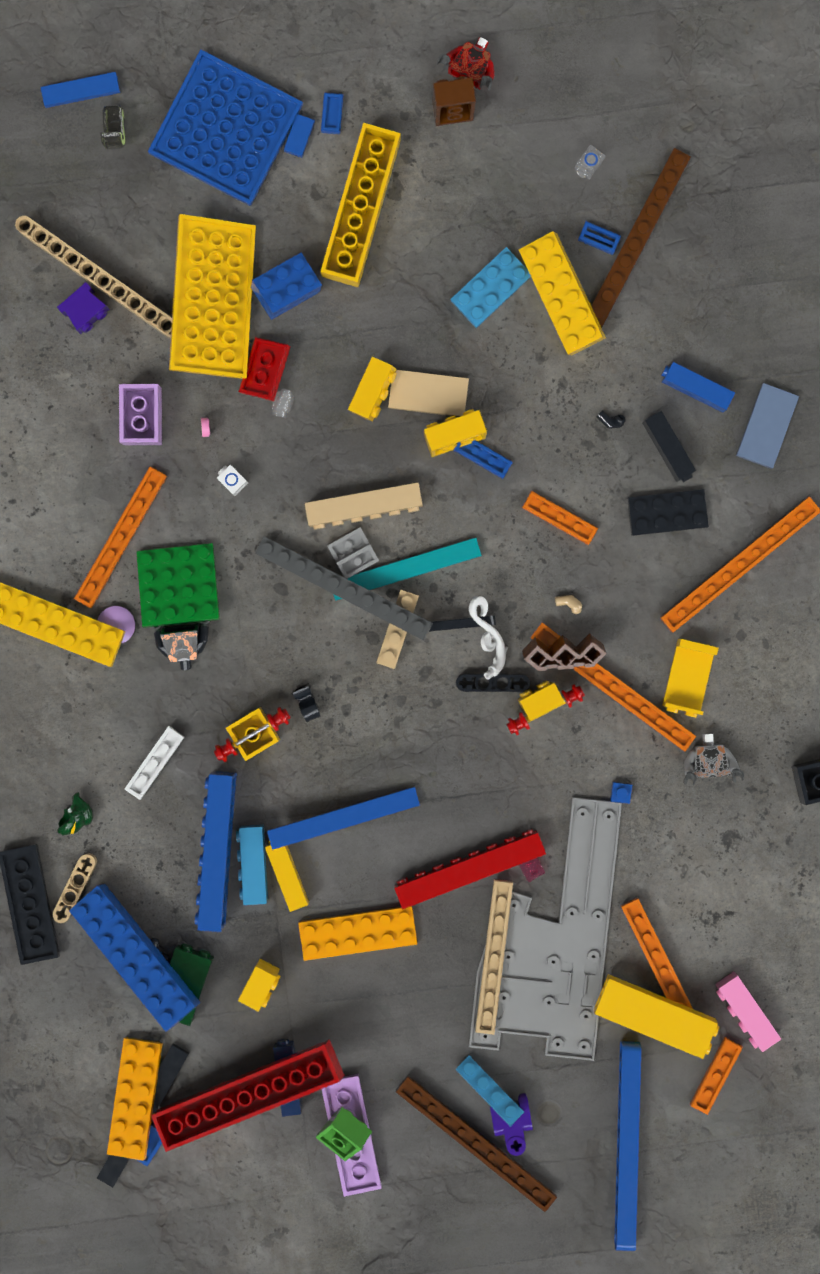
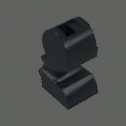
[292,683,321,722]

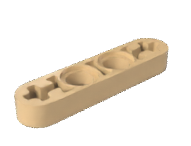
[53,853,97,923]

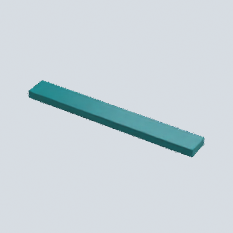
[333,538,482,601]

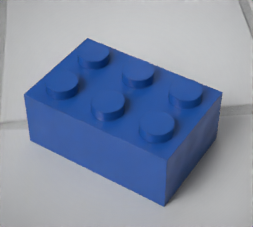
[251,252,322,320]

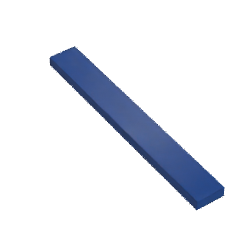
[267,787,420,850]

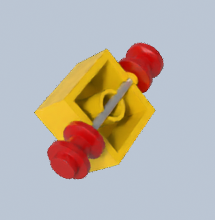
[506,680,585,736]
[214,707,291,762]

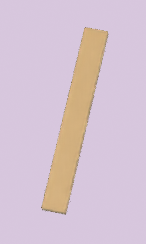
[475,879,513,1035]

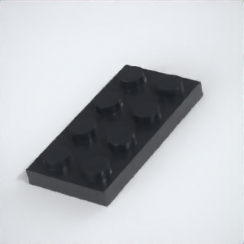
[627,489,709,536]

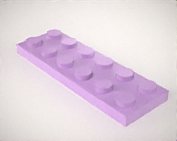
[322,1074,382,1196]

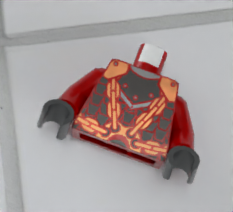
[436,37,495,91]

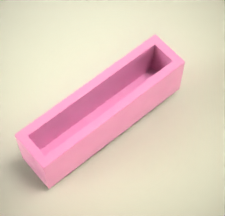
[715,972,781,1052]

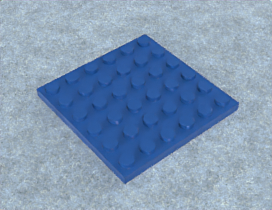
[148,49,303,206]

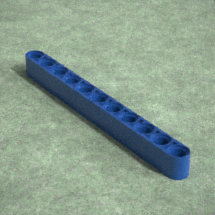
[614,1041,641,1251]

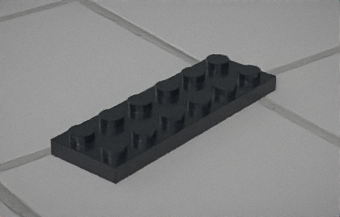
[0,844,60,965]

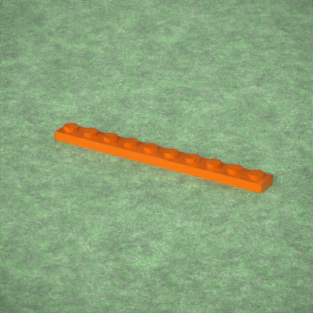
[660,496,820,633]
[530,623,696,752]

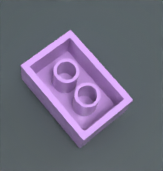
[119,384,162,445]

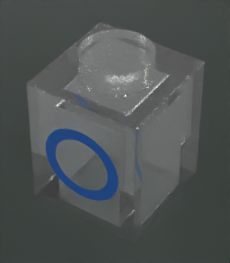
[574,145,606,180]

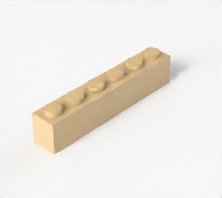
[305,483,423,530]

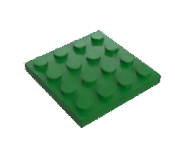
[136,543,220,628]

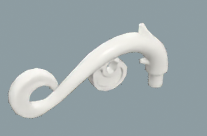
[469,596,508,680]

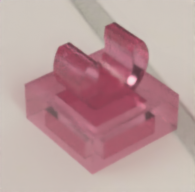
[519,858,545,882]

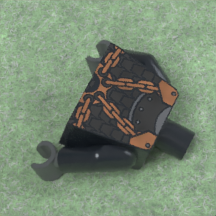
[151,621,210,670]

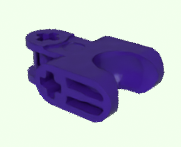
[490,1093,533,1156]

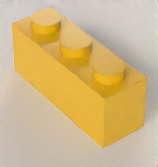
[348,357,397,422]

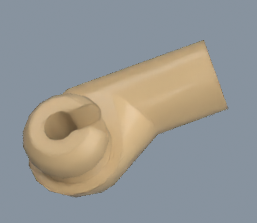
[555,595,582,614]

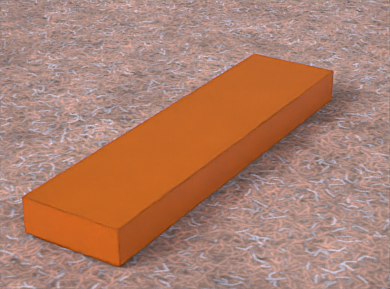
[522,491,598,545]
[690,1037,743,1115]

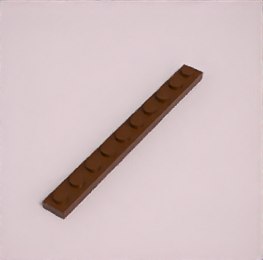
[591,148,691,328]
[396,1075,557,1212]

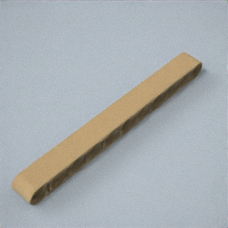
[15,216,172,340]

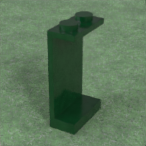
[170,944,214,1026]

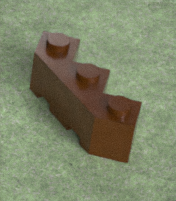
[522,633,607,671]

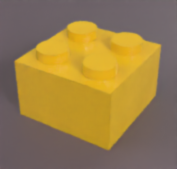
[238,959,281,1012]

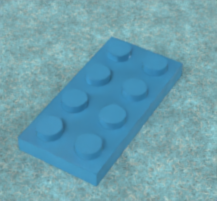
[450,247,531,328]

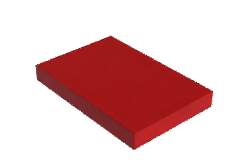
[239,337,291,402]

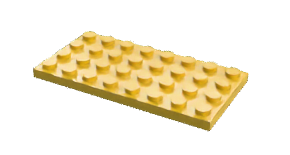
[169,214,256,379]

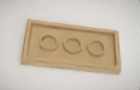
[388,370,469,417]

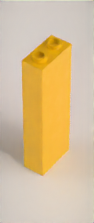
[594,974,719,1059]

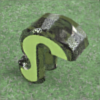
[100,105,125,149]

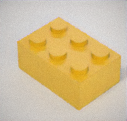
[424,409,487,457]

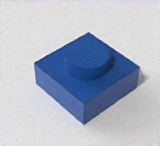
[610,782,632,804]

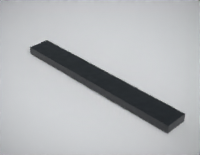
[97,1044,189,1188]

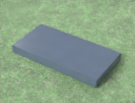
[736,383,799,469]

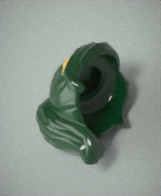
[57,792,93,836]

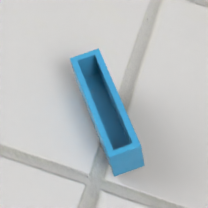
[236,825,268,905]

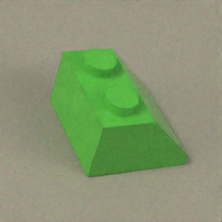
[316,1107,372,1161]

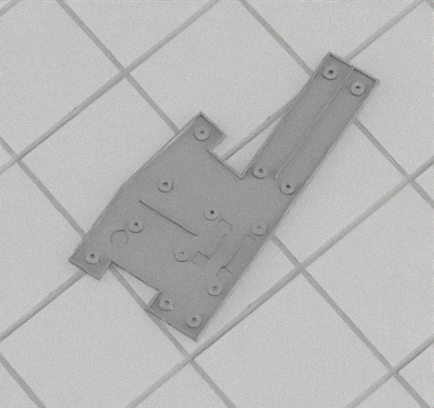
[469,797,622,1061]

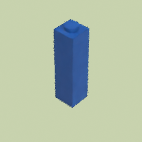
[661,362,735,413]

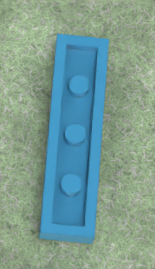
[455,1056,524,1127]

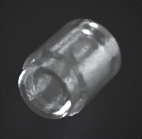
[271,389,295,419]

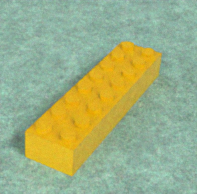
[320,123,401,288]

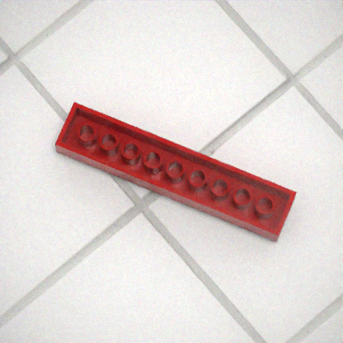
[151,1039,345,1152]

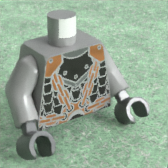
[683,733,744,786]

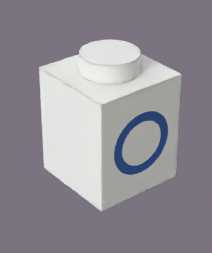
[217,465,248,496]

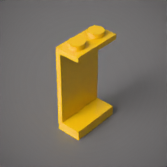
[662,639,719,718]

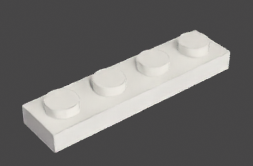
[125,726,185,800]

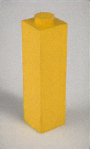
[265,841,309,912]

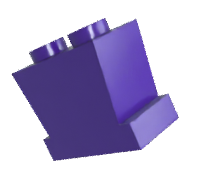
[57,282,110,334]

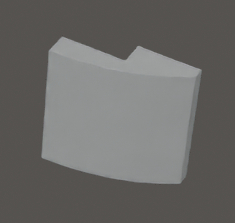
[327,527,379,579]

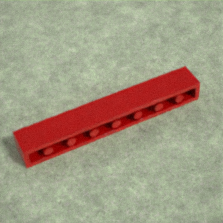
[394,829,546,910]

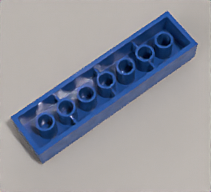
[195,771,237,932]
[69,884,201,1032]

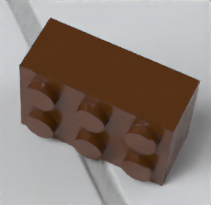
[432,76,476,126]

